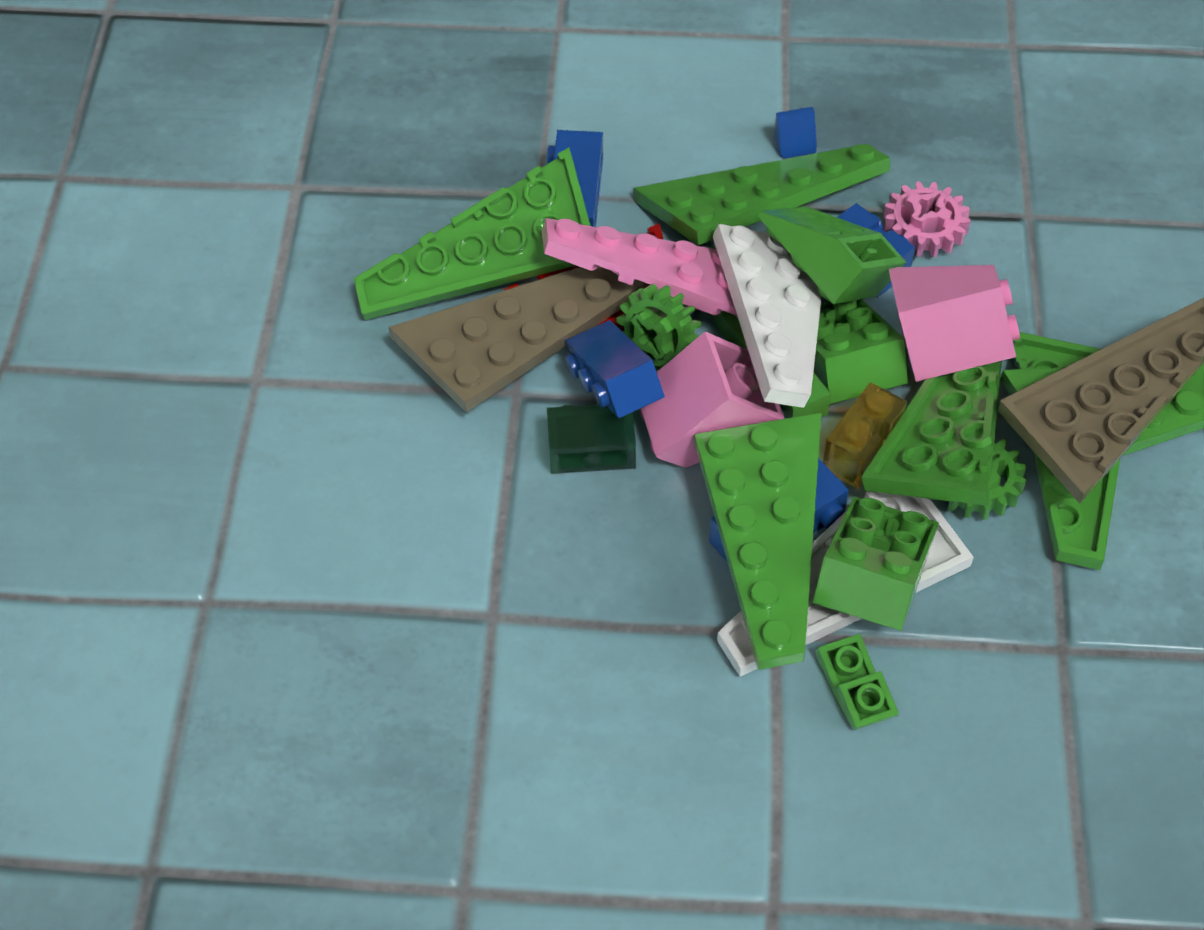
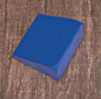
[774,107,817,159]

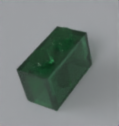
[547,404,636,474]

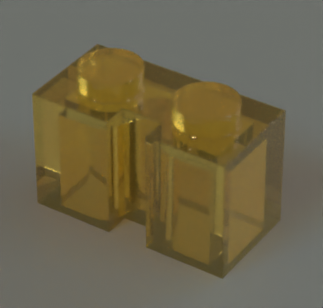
[823,382,907,489]

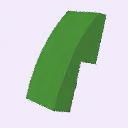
[815,634,899,731]

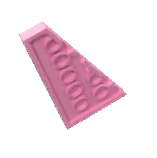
[542,218,738,317]

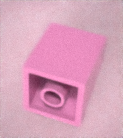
[888,265,1020,382]
[640,331,785,468]

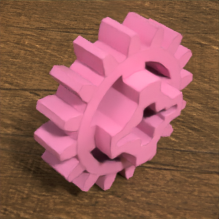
[883,181,971,257]

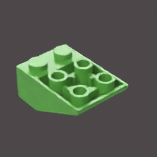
[757,206,906,304]
[813,299,908,404]
[813,496,939,631]

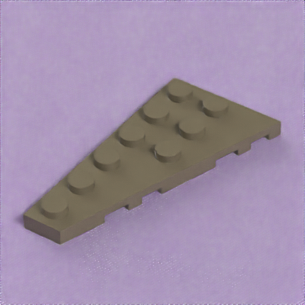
[389,267,650,413]
[998,298,1204,504]

